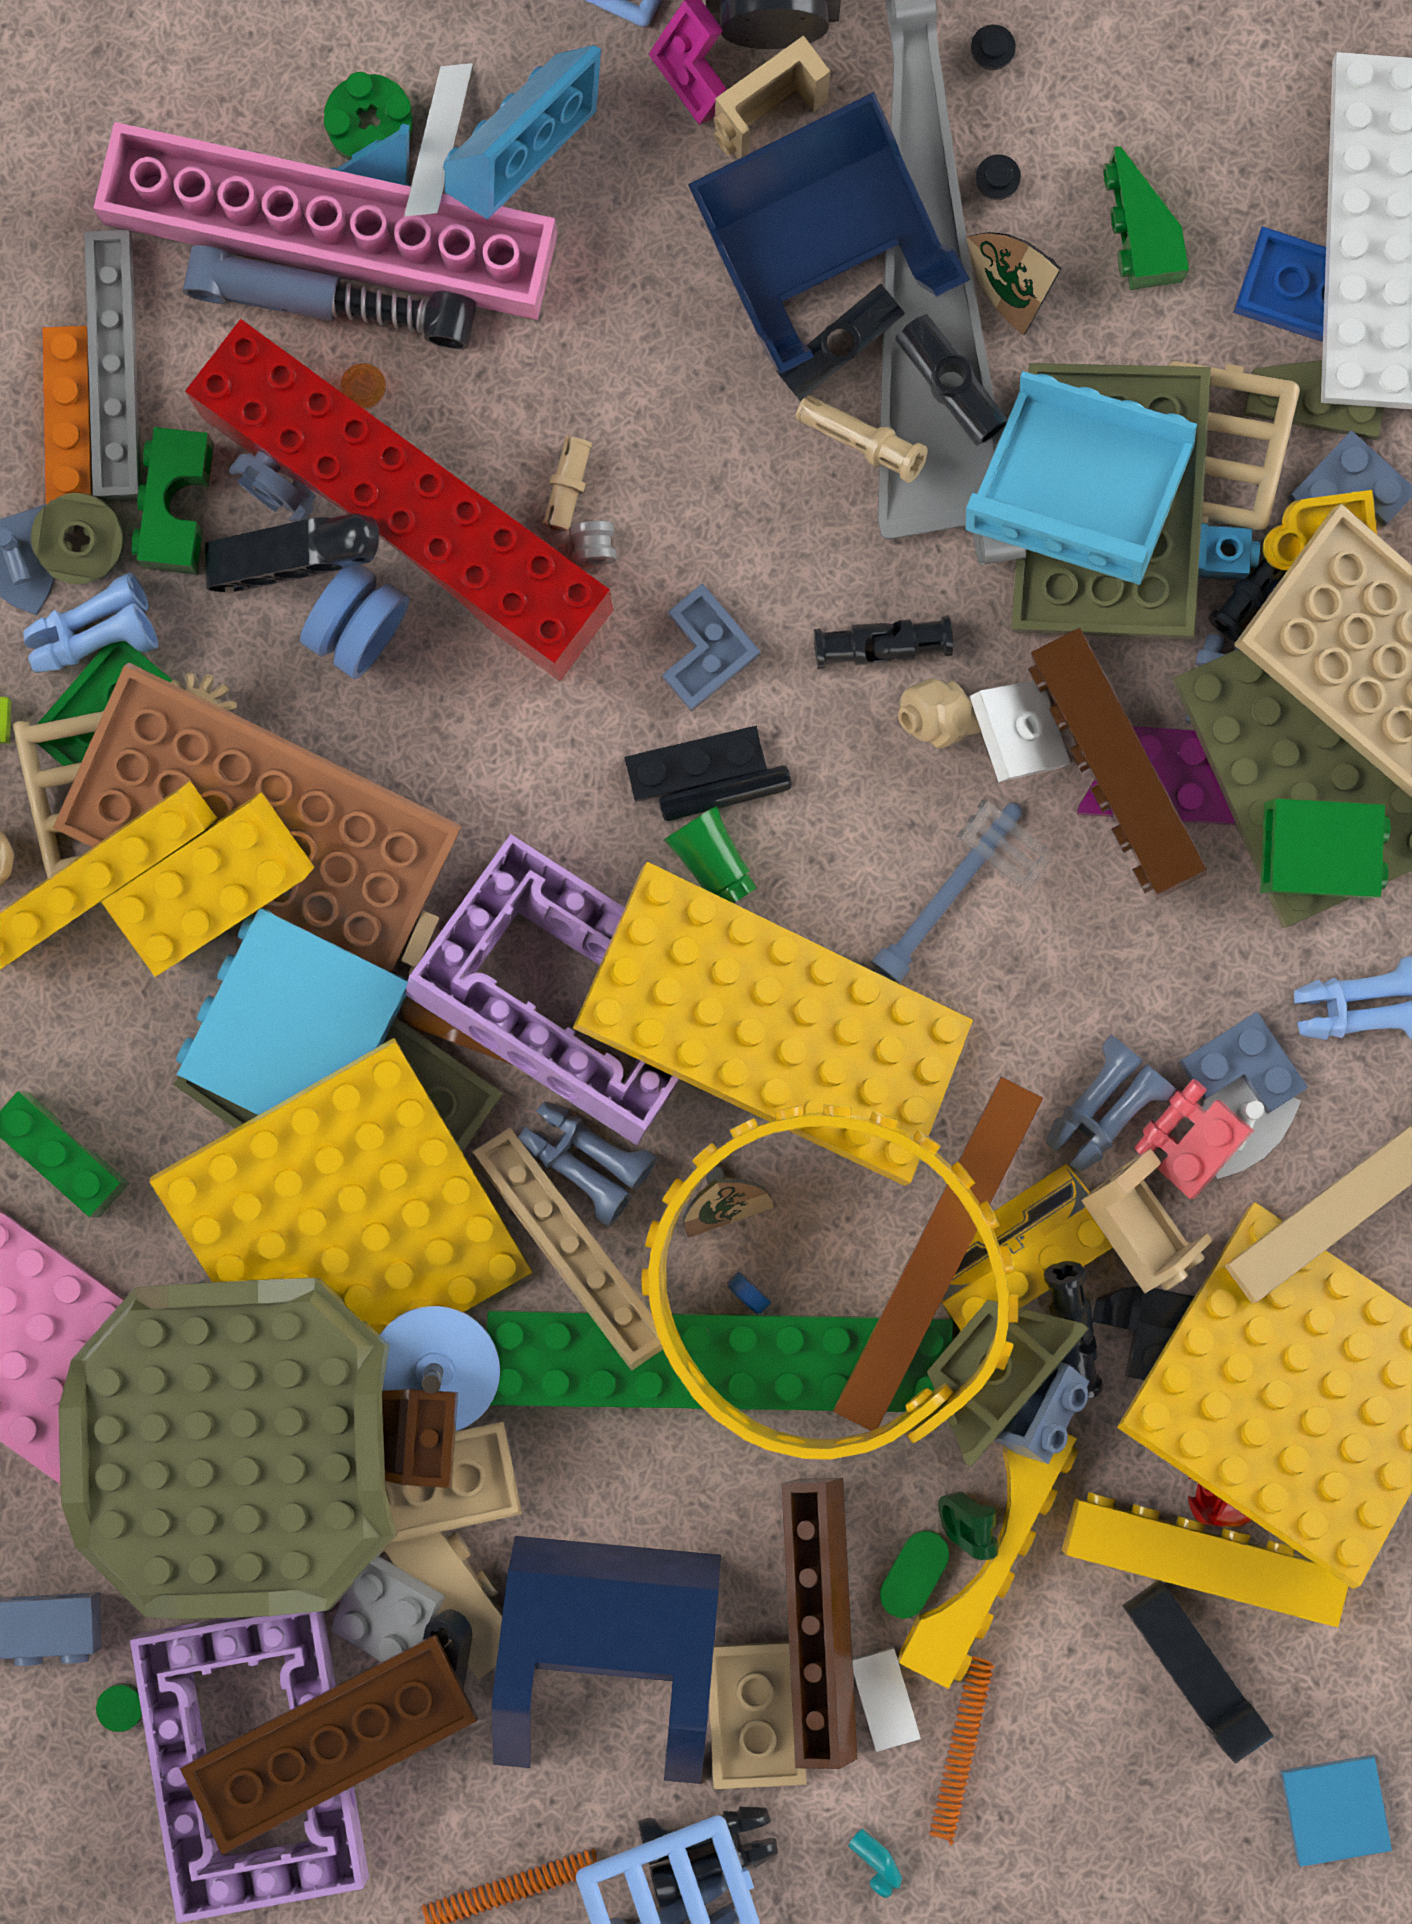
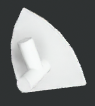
[1202,1076,1301,1179]

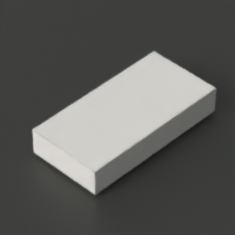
[853,1646,921,1752]

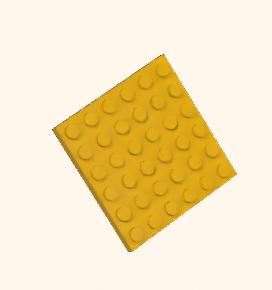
[150,1038,532,1335]
[1117,1202,1412,1589]

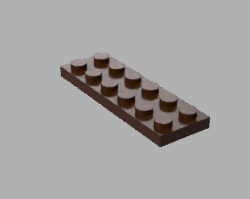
[180,1634,478,1855]

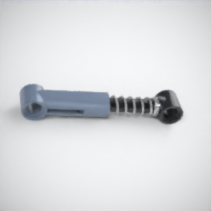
[182,245,477,350]

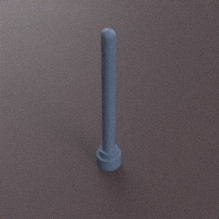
[871,802,1022,984]

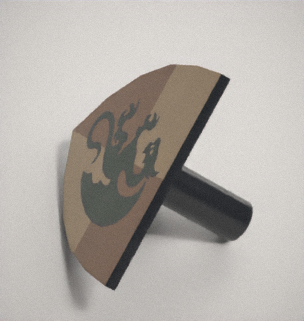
[966,232,1062,335]

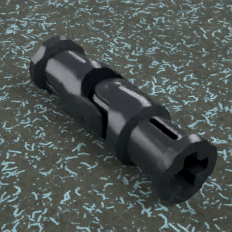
[813,615,953,669]
[1044,1261,1103,1398]

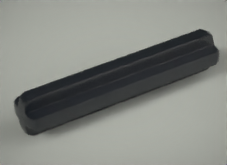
[659,765,792,821]

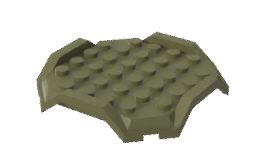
[58,1278,397,1619]

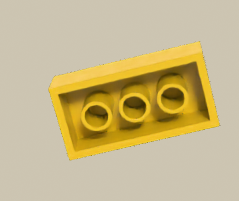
[101,792,314,977]

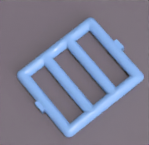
[576,1815,760,1924]

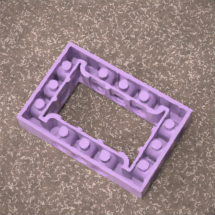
[405,834,681,1145]
[130,1611,369,1923]

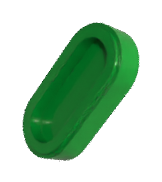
[879,1530,949,1619]

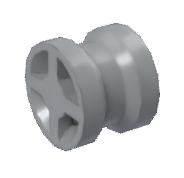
[569,521,617,566]

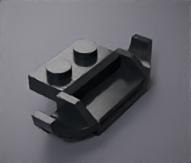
[1092,1286,1195,1380]

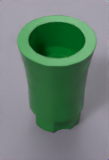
[663,806,757,903]

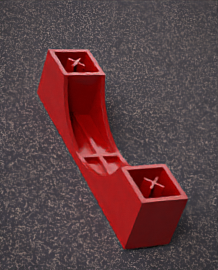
[185,318,614,682]

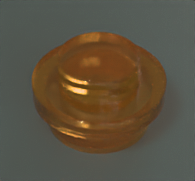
[341,363,386,409]

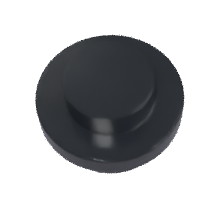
[971,24,1016,70]
[976,154,1021,200]

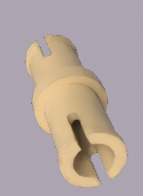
[542,436,593,532]

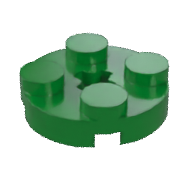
[324,71,414,160]

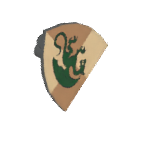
[683,1164,774,1238]

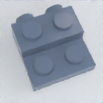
[994,1362,1090,1464]

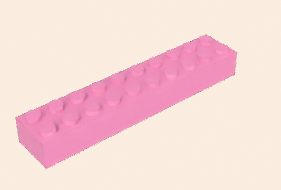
[93,122,558,320]

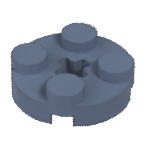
[229,451,316,522]

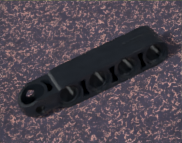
[205,513,379,592]

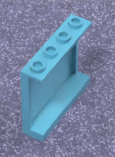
[966,371,1197,585]
[176,908,408,1115]

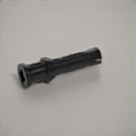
[1208,558,1287,642]

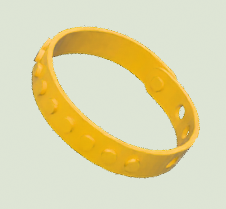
[641,1104,1019,1460]

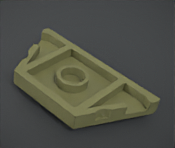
[927,1300,1089,1467]

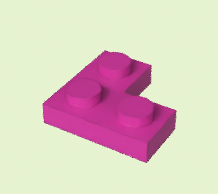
[648,0,727,125]

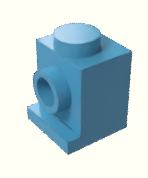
[1199,523,1260,580]

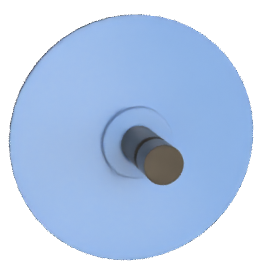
[380,1306,500,1431]

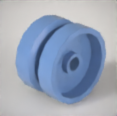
[299,565,410,680]

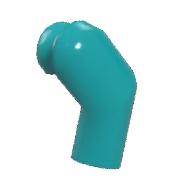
[848,1829,902,1898]

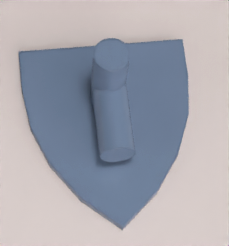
[0,504,54,615]

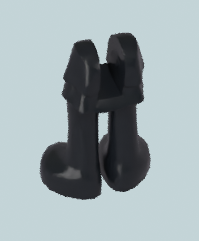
[638,1806,778,1908]

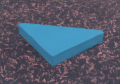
[330,124,409,186]

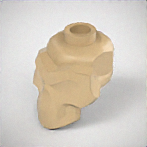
[898,678,981,748]

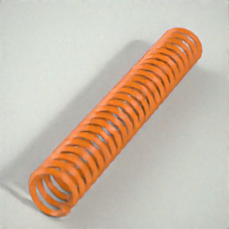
[929,1656,995,1846]
[421,1848,598,1924]

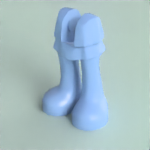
[23,572,158,673]
[1294,956,1412,1040]

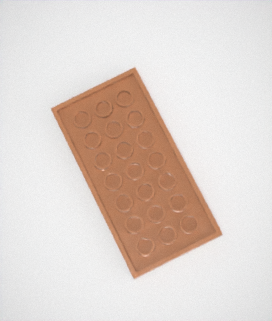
[53,663,462,973]

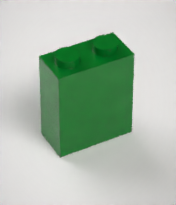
[1260,798,1391,899]

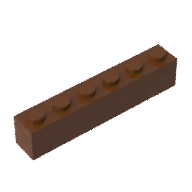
[1028,627,1207,900]
[781,1478,858,1769]

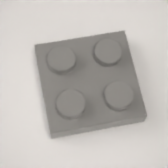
[330,1556,445,1662]

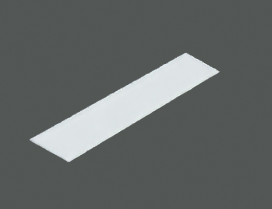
[404,63,473,217]

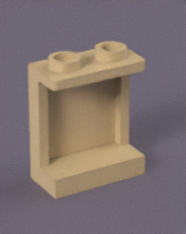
[713,35,831,159]
[1081,1148,1213,1293]

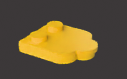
[1263,490,1377,571]

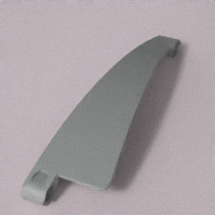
[878,0,1026,565]

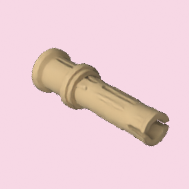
[796,395,928,483]

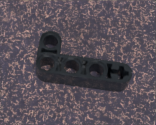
[1122,1580,1274,1764]

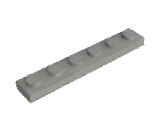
[84,230,141,500]

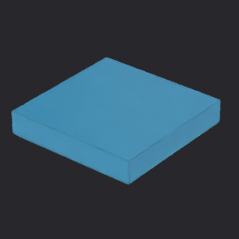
[1280,1755,1392,1867]

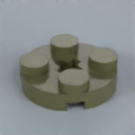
[31,493,125,584]

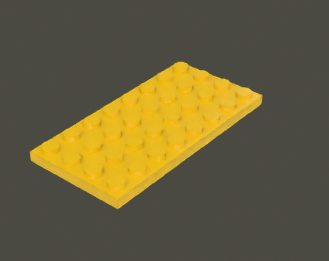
[573,862,973,1186]

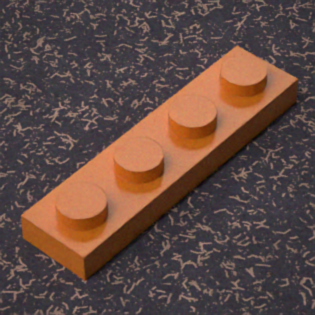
[42,326,93,505]

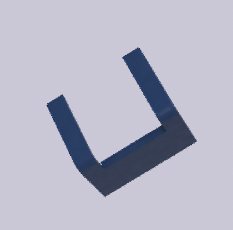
[688,92,970,373]
[492,1536,721,1784]

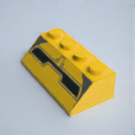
[940,1163,1113,1333]

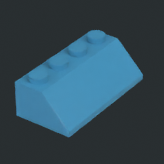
[443,45,601,220]

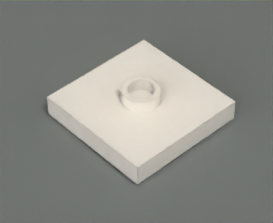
[970,680,1071,782]

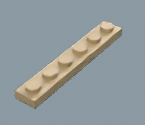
[472,1127,663,1371]

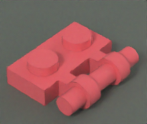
[1134,1079,1254,1199]

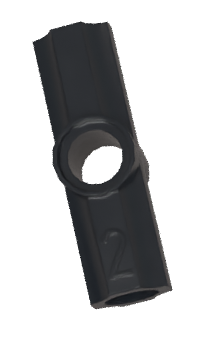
[776,283,905,401]
[895,314,1008,446]

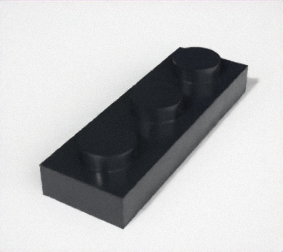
[624,725,767,802]

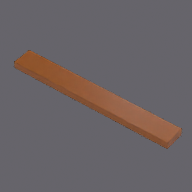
[833,1077,1043,1431]

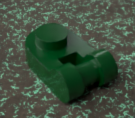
[938,1491,998,1560]

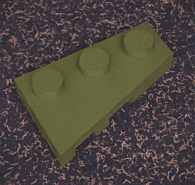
[1244,360,1384,440]

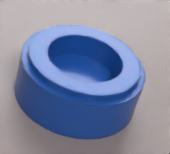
[727,1271,772,1314]

